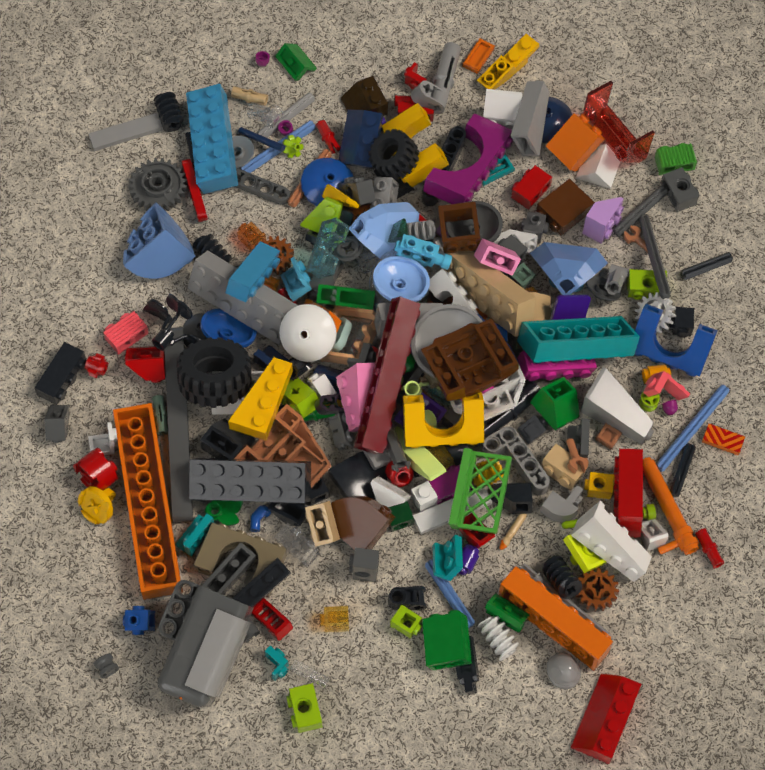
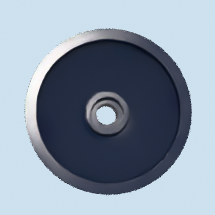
[542,96,572,143]

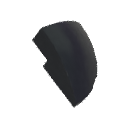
[329,451,387,501]

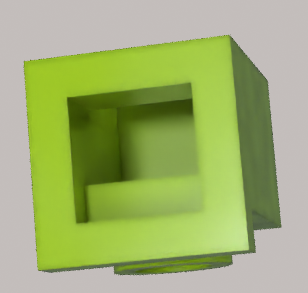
[390,605,423,639]

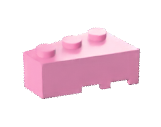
[336,363,375,432]

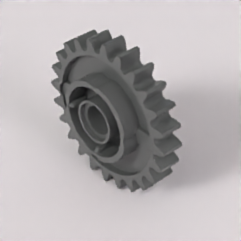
[128,158,188,211]

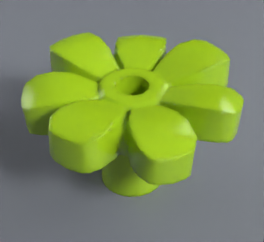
[282,135,304,158]

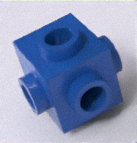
[123,606,156,635]

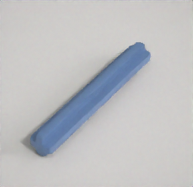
[425,559,475,629]

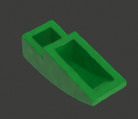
[316,284,375,310]

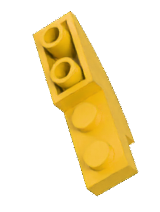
[477,33,540,90]

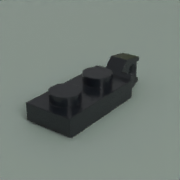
[456,636,479,695]

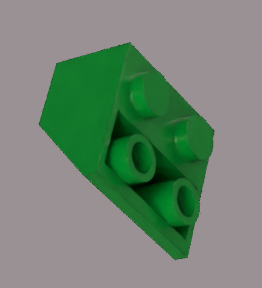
[530,377,580,431]

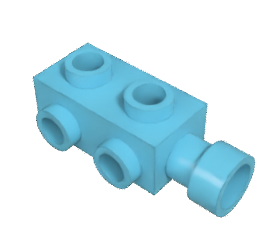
[394,234,452,270]

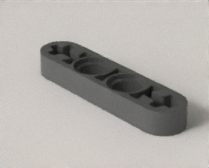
[234,168,290,205]

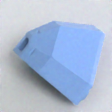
[348,202,419,260]

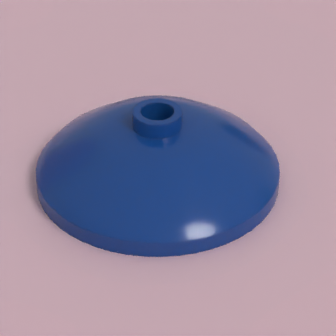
[301,158,354,206]
[200,308,257,348]

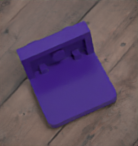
[550,295,591,320]

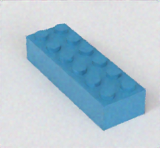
[186,84,238,194]

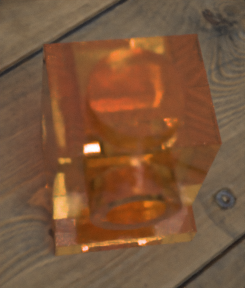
[237,221,266,252]

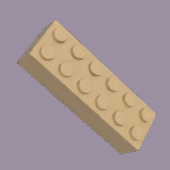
[444,251,536,336]

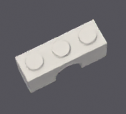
[429,269,479,314]

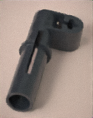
[473,379,540,447]

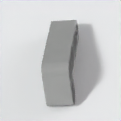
[482,426,550,496]

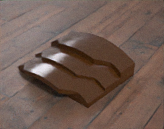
[421,318,519,401]

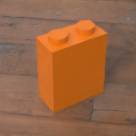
[546,113,605,171]

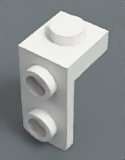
[88,422,118,455]

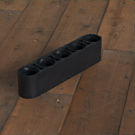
[421,126,466,207]

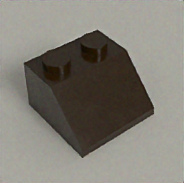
[341,76,388,116]

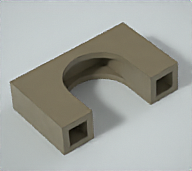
[194,523,287,598]

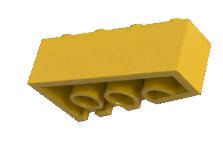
[228,357,293,441]

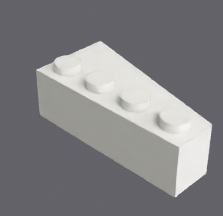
[571,501,652,582]

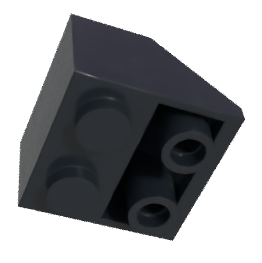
[200,418,256,459]

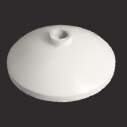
[279,304,337,362]

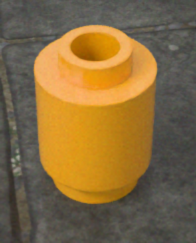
[642,364,671,384]

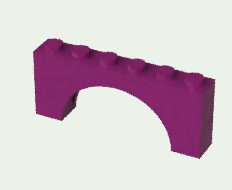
[423,113,513,204]

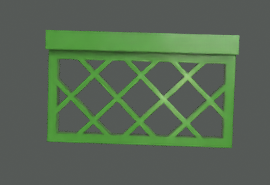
[448,448,512,534]

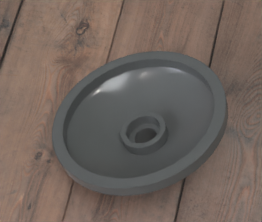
[446,201,503,242]

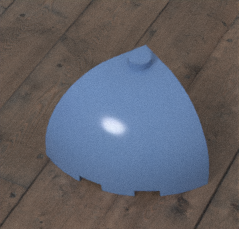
[123,203,195,279]

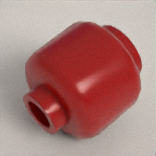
[385,461,414,487]

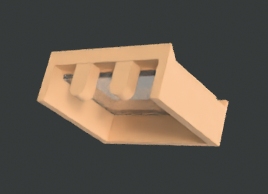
[320,305,377,365]

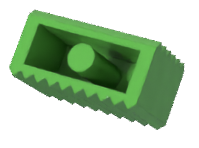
[655,143,697,175]

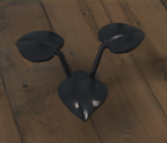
[142,294,200,351]

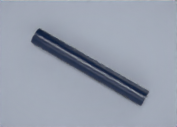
[238,127,285,152]

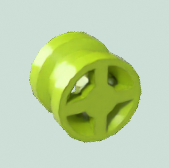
[639,392,660,412]

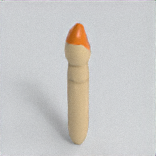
[499,514,527,550]

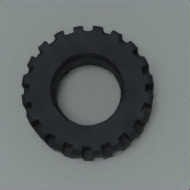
[176,337,252,408]

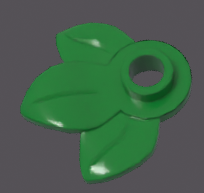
[205,500,243,526]

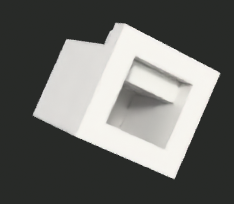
[307,373,336,399]

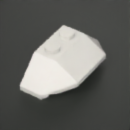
[450,366,526,421]

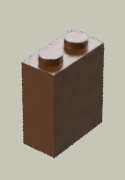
[536,178,595,236]

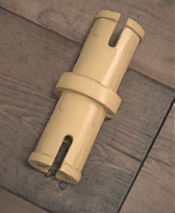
[231,86,268,106]

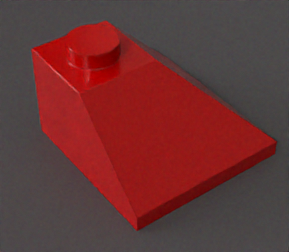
[125,346,166,383]

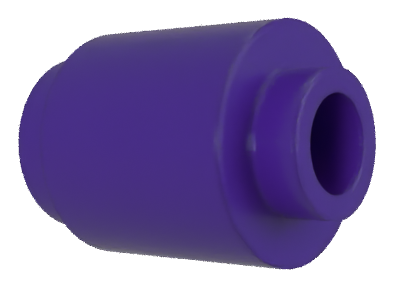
[459,544,479,575]

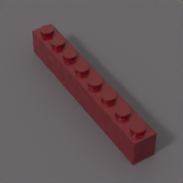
[354,296,420,454]

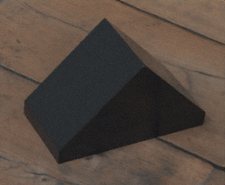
[268,502,307,526]

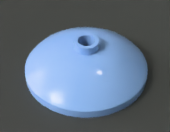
[373,256,430,302]

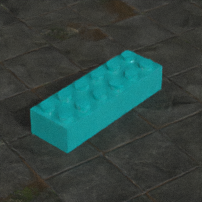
[517,316,640,363]

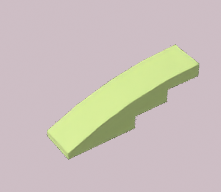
[394,426,447,481]

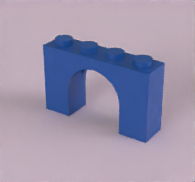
[634,304,718,377]

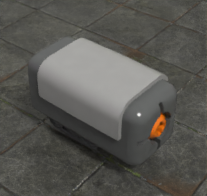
[157,580,253,707]

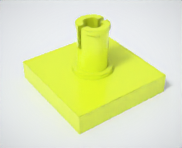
[563,534,607,573]

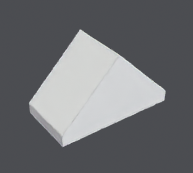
[371,476,412,507]
[641,519,669,551]

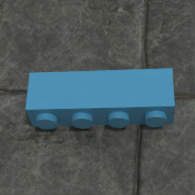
[225,241,280,303]

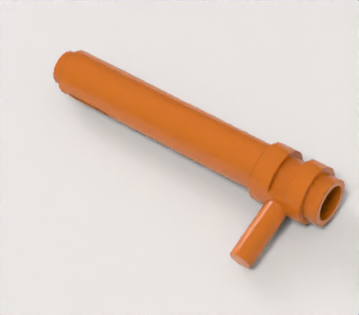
[643,457,699,555]

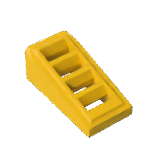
[322,184,359,209]

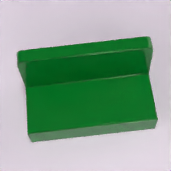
[275,43,317,81]
[485,593,530,633]

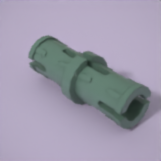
[152,395,168,435]

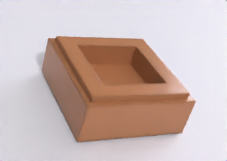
[595,423,622,450]

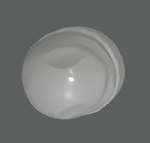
[547,653,581,689]

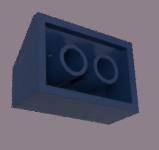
[338,110,384,170]

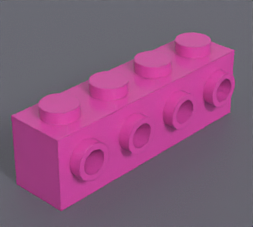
[517,350,597,381]

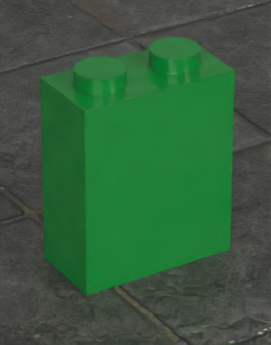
[422,610,472,671]

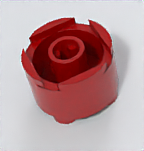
[73,447,118,490]

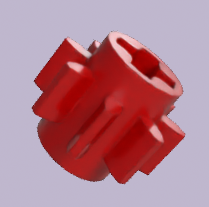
[85,353,109,378]

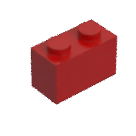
[511,165,552,210]

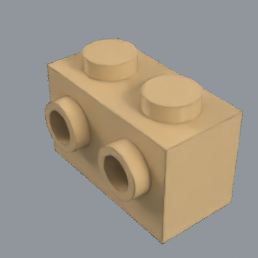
[541,444,584,491]
[305,501,340,547]

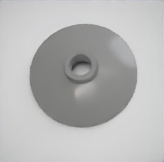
[232,136,254,168]

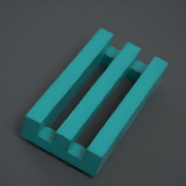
[482,155,515,186]

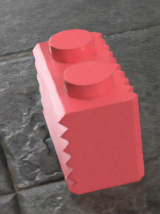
[103,311,149,355]

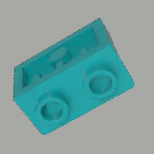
[176,513,214,557]
[433,535,463,581]

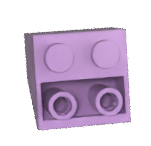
[582,197,624,244]

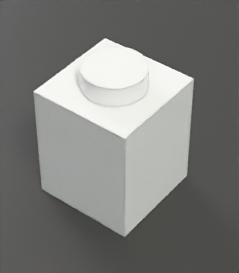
[411,481,438,513]

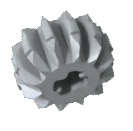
[404,220,436,240]

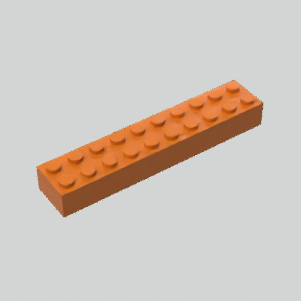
[113,403,183,600]

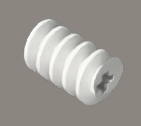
[477,616,519,661]

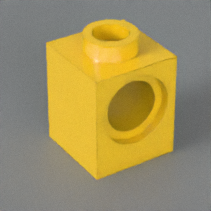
[584,472,614,499]

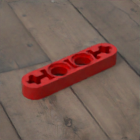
[181,159,208,222]

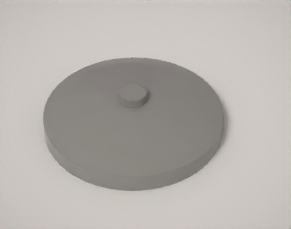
[411,304,483,379]

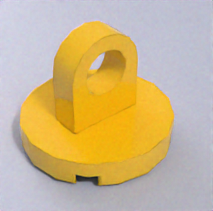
[78,486,116,525]

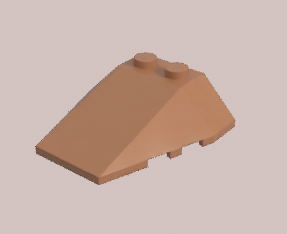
[234,404,332,488]

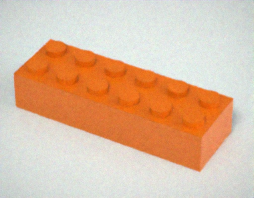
[498,566,613,671]

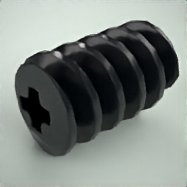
[153,92,184,132]
[193,234,232,263]
[542,555,582,599]

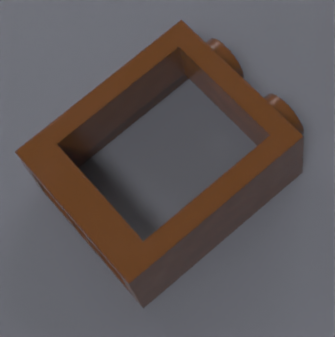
[438,201,481,253]

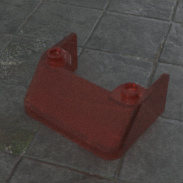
[583,81,655,163]

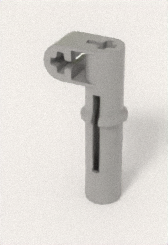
[411,42,461,114]

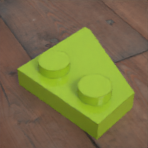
[300,197,343,238]

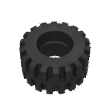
[368,129,419,180]

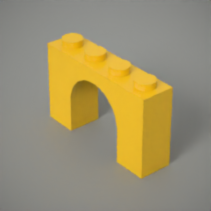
[382,103,449,187]
[403,392,484,448]

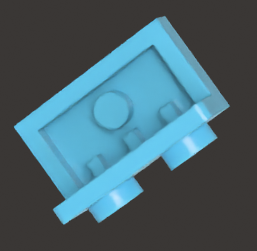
[280,257,312,302]

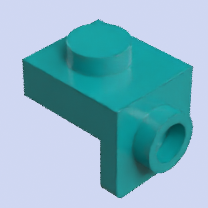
[265,646,289,681]

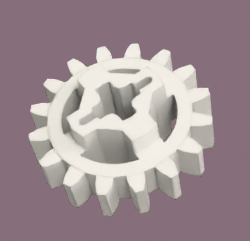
[635,292,676,333]

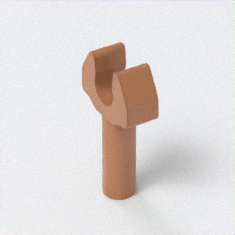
[623,225,648,253]
[566,438,589,474]

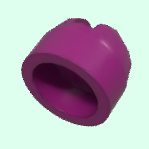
[255,51,270,67]
[278,120,293,136]
[661,400,678,415]

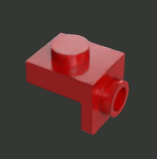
[404,62,427,90]

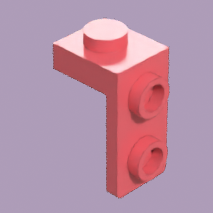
[643,371,690,400]

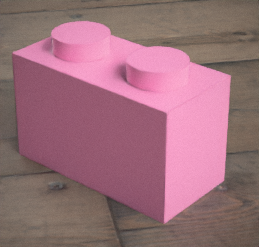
[474,238,521,276]

